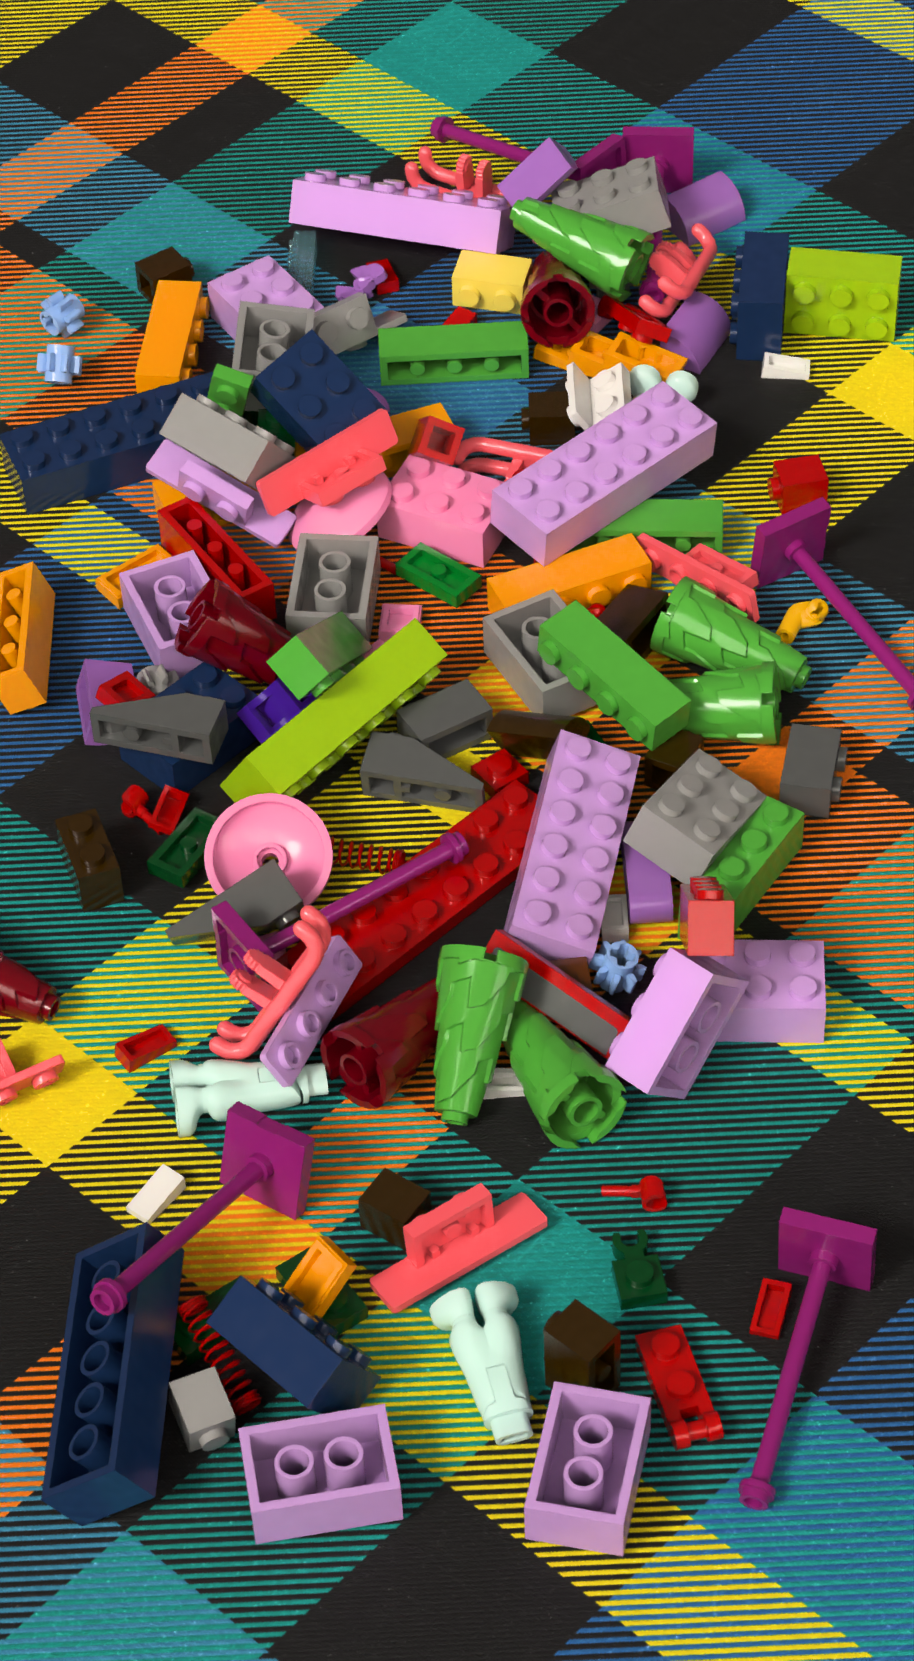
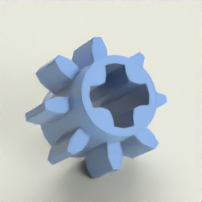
[40,290,85,339]
[36,344,83,385]
[589,939,647,995]

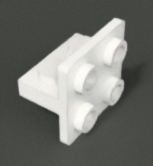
[565,362,632,431]

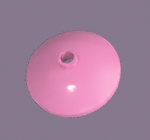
[288,472,392,550]
[204,793,333,906]

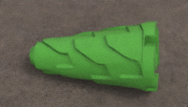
[510,197,655,302]
[650,576,812,693]
[669,661,782,745]
[433,944,529,1126]
[502,1000,627,1149]

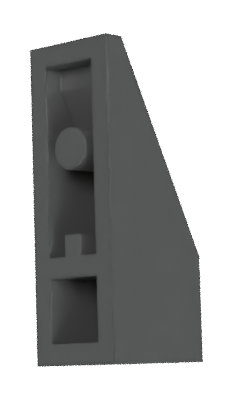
[89,693,229,765]
[360,731,486,812]
[165,858,304,945]

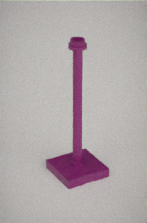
[430,116,626,181]
[623,126,694,303]
[750,497,914,711]
[211,831,469,1012]
[90,1101,315,1315]
[738,1207,877,1510]

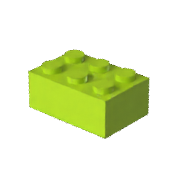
[784,247,902,342]

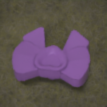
[335,263,388,301]

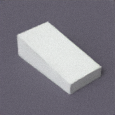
[761,352,811,380]
[601,894,629,942]
[483,1068,525,1100]
[126,1164,186,1224]

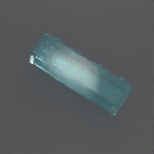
[287,231,317,297]

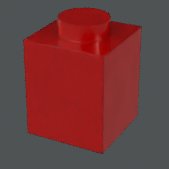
[407,415,465,466]
[767,454,829,514]

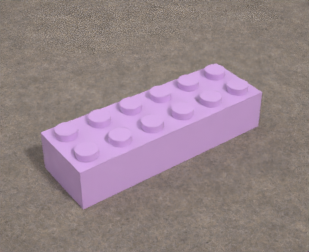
[289,169,515,254]
[490,381,717,567]
[504,729,641,966]

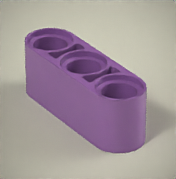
[621,821,673,924]

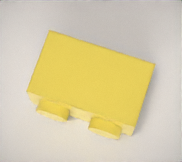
[452,250,533,314]

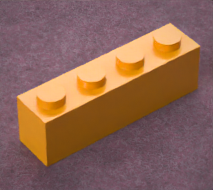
[135,280,210,394]
[487,533,652,614]
[0,561,56,715]

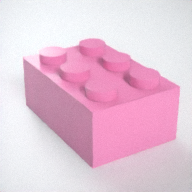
[377,454,505,568]

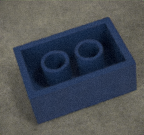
[730,231,789,361]
[250,329,391,452]
[119,662,258,793]
[206,1275,381,1414]

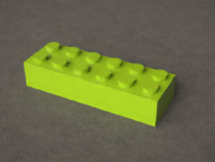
[219,618,448,803]

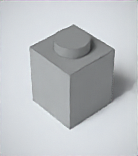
[169,1366,236,1453]

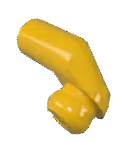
[776,598,829,644]

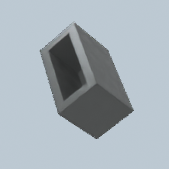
[396,679,493,759]
[779,723,848,818]

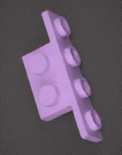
[146,439,297,548]
[260,935,362,1088]

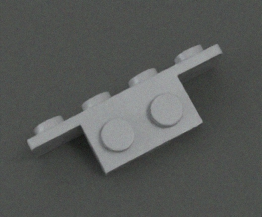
[313,292,408,354]

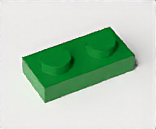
[395,542,482,608]

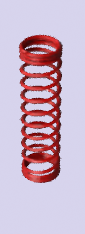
[330,836,406,874]
[177,1295,262,1415]

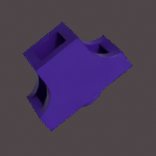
[236,678,322,744]

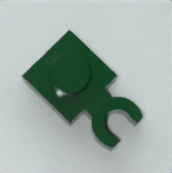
[612,1229,668,1310]

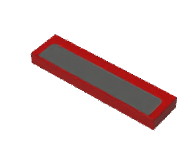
[486,929,631,1060]

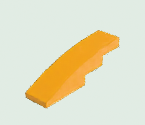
[533,331,688,383]

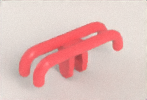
[405,146,509,203]
[638,223,717,319]
[454,437,554,482]
[209,905,331,1060]

